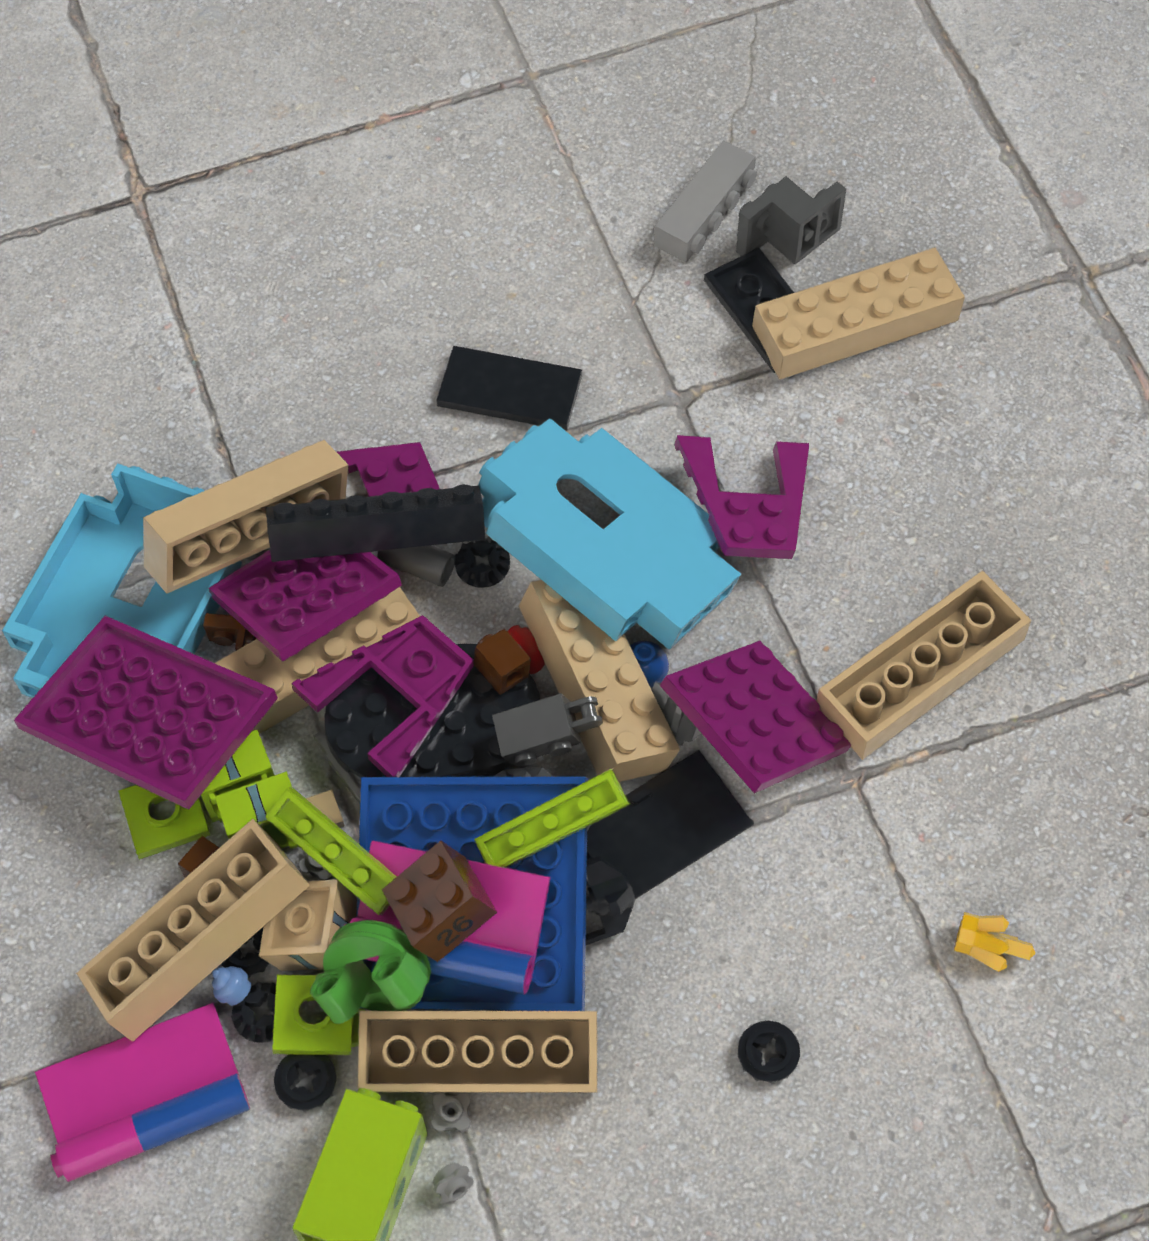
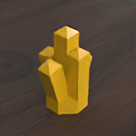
[954,912,1036,972]

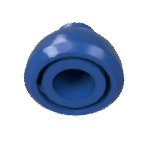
[630,641,669,688]

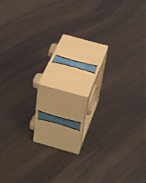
[259,879,357,971]

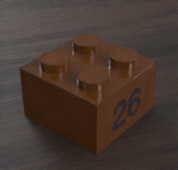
[382,840,498,962]

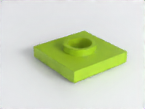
[118,785,210,860]
[272,975,353,1055]

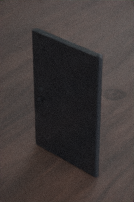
[587,750,754,899]

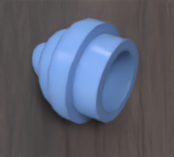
[212,966,251,1006]

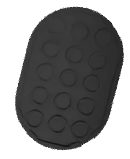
[324,643,540,778]

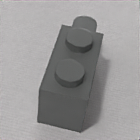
[492,693,603,767]

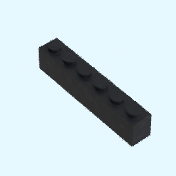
[266,484,485,562]

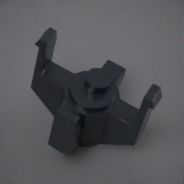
[586,856,635,945]

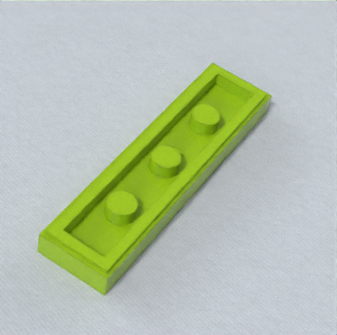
[474,769,630,868]
[265,787,397,915]

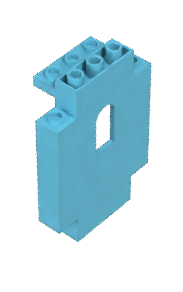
[478,418,741,650]
[2,463,242,698]

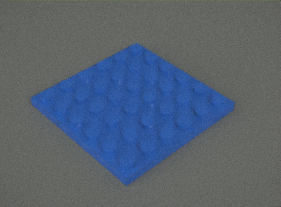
[357,777,588,1011]

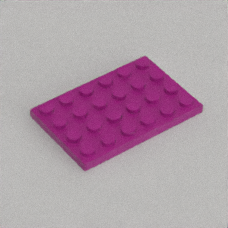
[14,615,278,810]

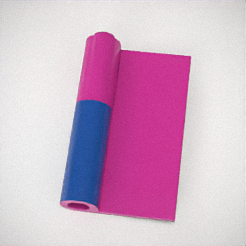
[343,840,551,994]
[35,1003,251,1182]

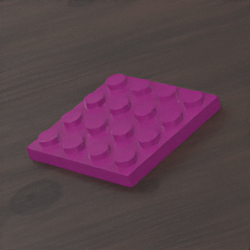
[208,550,402,662]
[660,641,851,794]

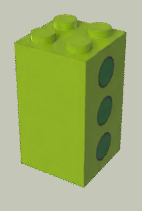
[292,1088,428,1241]

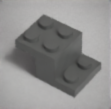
[736,176,846,265]

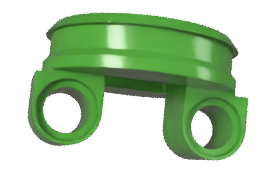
[310,920,431,1024]

